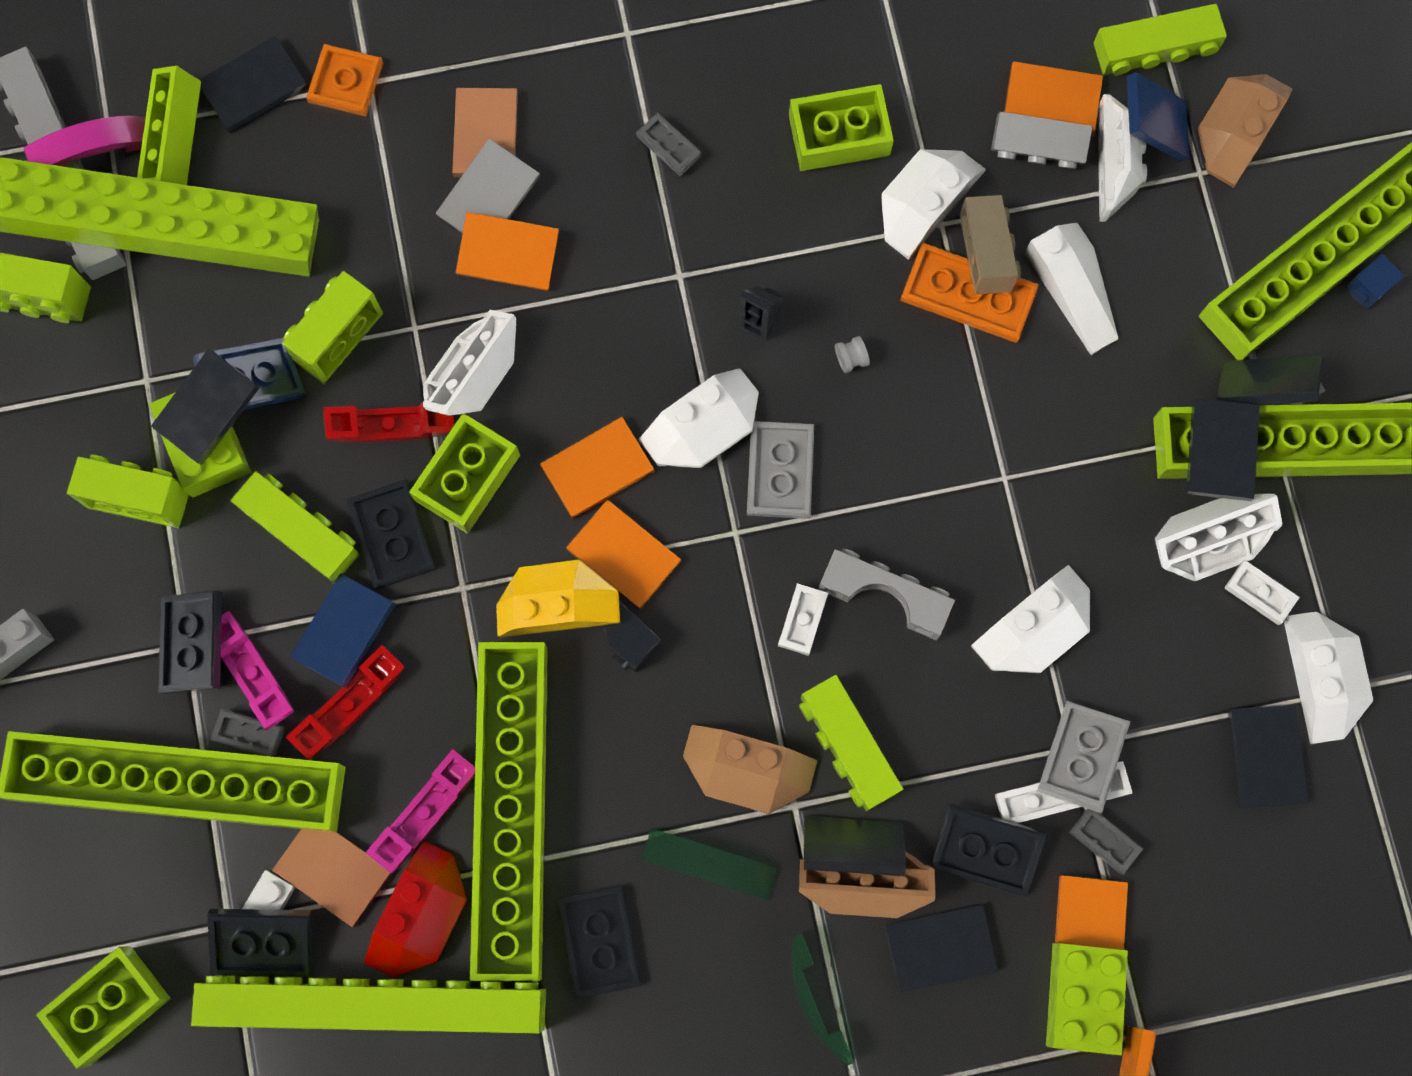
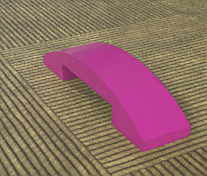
[24,116,145,167]
[221,611,294,731]
[366,749,475,874]

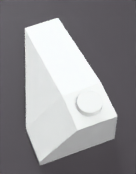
[1025,223,1119,355]

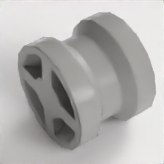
[835,336,870,374]

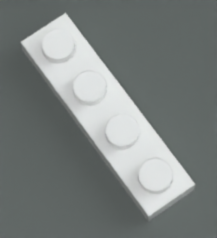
[995,761,1132,823]

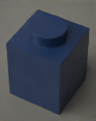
[1346,253,1405,309]

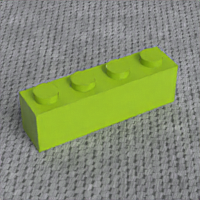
[1094,3,1227,75]
[137,66,201,185]
[230,471,360,583]
[799,675,903,812]

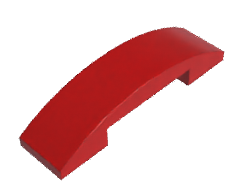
[323,402,454,443]
[286,645,405,760]

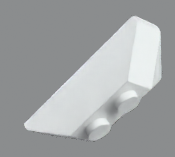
[1098,94,1147,222]
[881,149,986,260]
[423,310,516,415]
[639,368,759,468]
[1155,494,1283,581]
[971,565,1090,673]
[1284,612,1373,744]

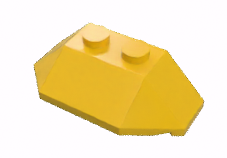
[496,560,620,637]

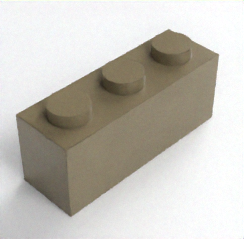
[959,195,1021,294]

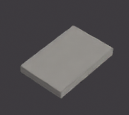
[436,139,540,233]
[747,421,814,519]
[1037,701,1130,813]

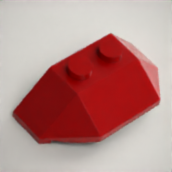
[364,841,468,978]

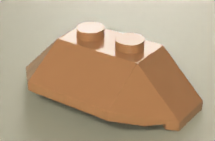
[1198,74,1293,188]
[683,725,818,814]
[799,852,935,918]

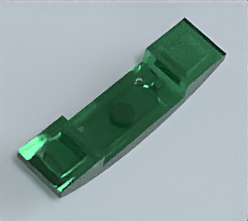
[641,829,777,900]
[791,933,854,1065]

